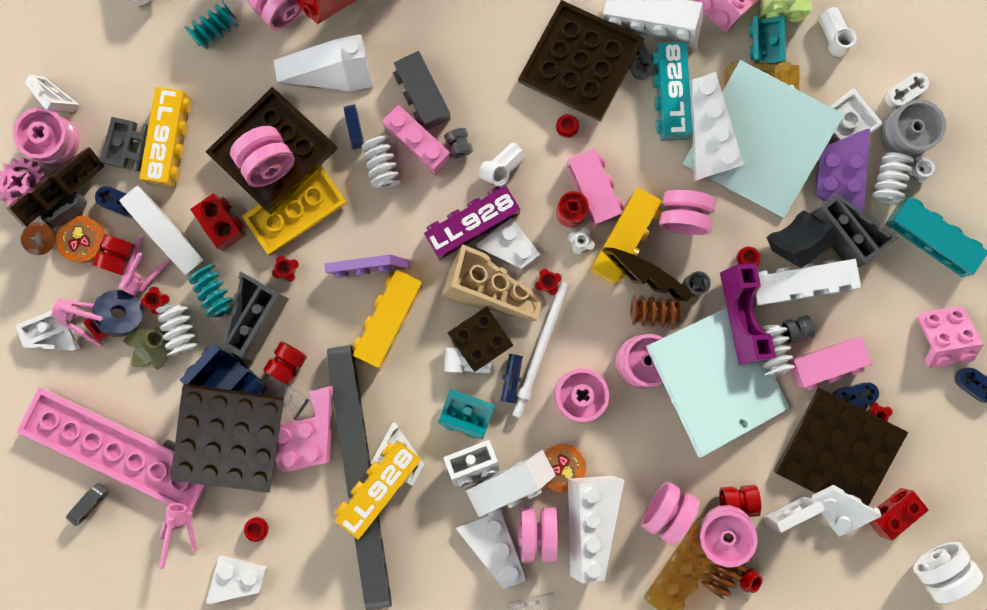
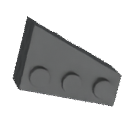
[809,194,899,268]
[222,271,289,361]

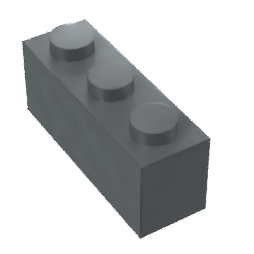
[392,51,451,131]

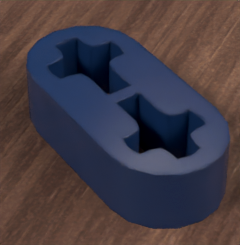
[343,104,364,150]
[95,186,133,218]
[955,368,987,403]
[832,382,879,407]

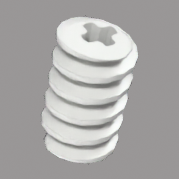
[362,135,401,188]
[872,152,914,205]
[156,304,197,357]
[760,324,795,377]

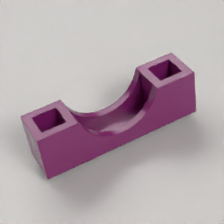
[720,263,776,365]

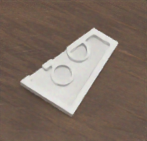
[456,512,526,589]

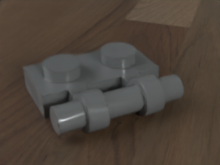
[100,117,148,172]

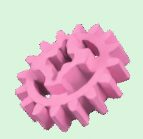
[0,157,47,206]

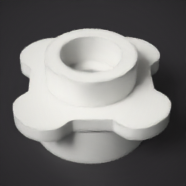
[908,156,936,183]
[568,228,595,254]

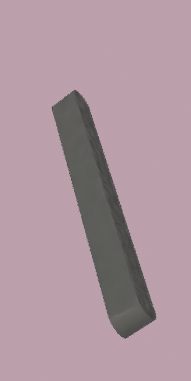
[327,345,392,610]

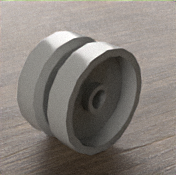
[881,99,946,157]

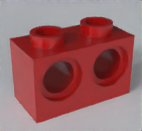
[190,193,246,251]
[869,488,929,541]

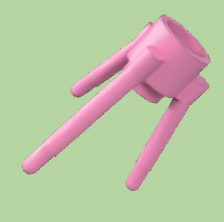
[118,236,171,295]
[51,299,104,347]
[159,503,197,569]

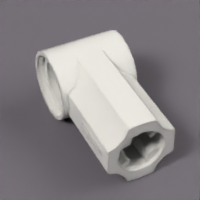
[817,7,857,57]
[479,143,526,186]
[444,348,491,373]

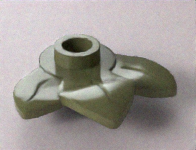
[123,327,169,370]

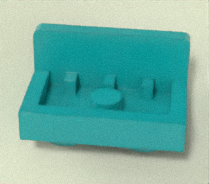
[749,15,786,68]
[438,389,495,439]

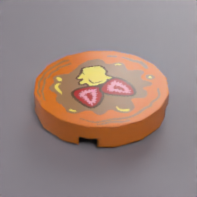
[56,216,105,263]
[544,444,586,493]

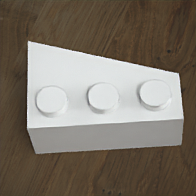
[466,450,556,517]

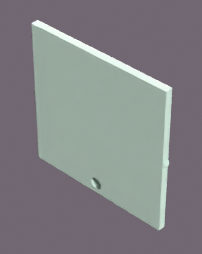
[682,60,845,218]
[646,308,790,457]

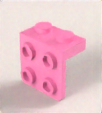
[693,0,759,33]
[917,307,984,368]

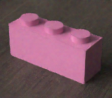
[382,104,451,175]
[567,148,623,228]
[787,337,872,391]

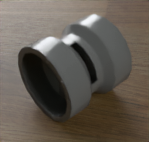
[444,128,473,159]
[682,271,711,297]
[782,315,815,344]

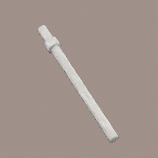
[512,282,569,418]

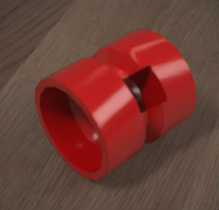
[556,191,589,227]
[92,234,135,276]
[263,341,308,385]
[719,485,762,517]

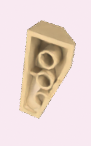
[442,244,542,321]

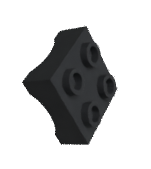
[766,210,839,268]

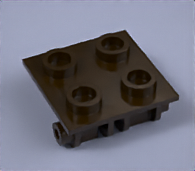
[447,306,514,372]

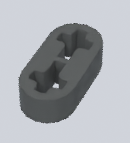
[630,42,653,80]
[41,191,87,228]
[66,483,108,526]

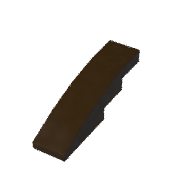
[6,147,105,227]
[602,247,693,302]

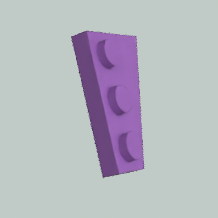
[324,255,410,278]

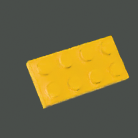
[241,165,348,256]

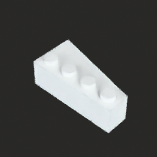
[603,0,703,49]
[690,72,744,180]
[754,259,861,307]
[568,475,624,583]

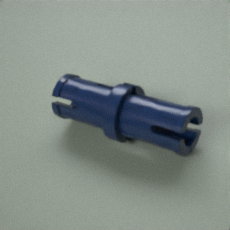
[500,354,523,403]

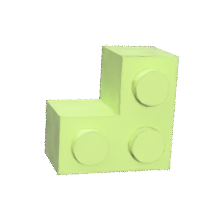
[759,0,812,22]

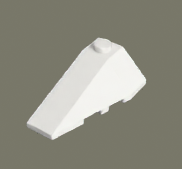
[273,34,373,93]

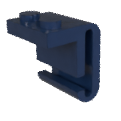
[180,343,268,394]

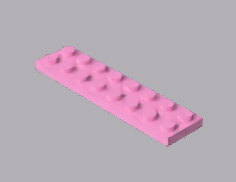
[17,388,206,513]

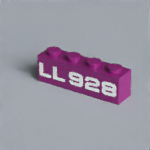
[424,186,521,260]

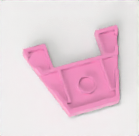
[275,386,333,473]

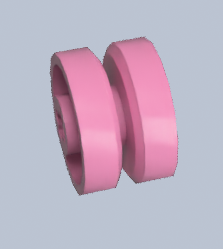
[248,0,303,30]
[13,107,80,167]
[230,126,295,187]
[659,190,716,235]
[615,334,663,388]
[554,368,609,422]
[641,481,700,546]
[699,505,758,567]
[518,507,558,563]

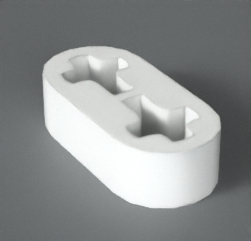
[885,73,929,109]

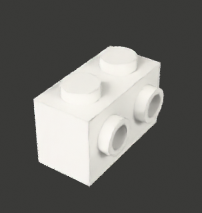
[443,440,499,488]

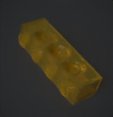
[644,518,727,610]

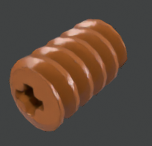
[20,222,55,255]
[630,294,682,329]
[701,559,752,600]

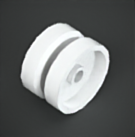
[913,542,984,603]

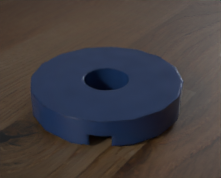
[92,290,143,337]

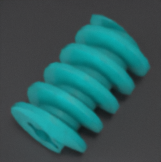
[184,0,239,49]
[189,265,233,318]

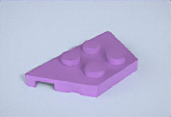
[815,129,870,215]

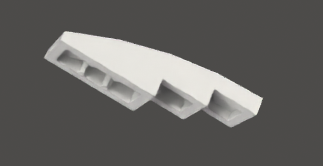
[119,185,204,275]

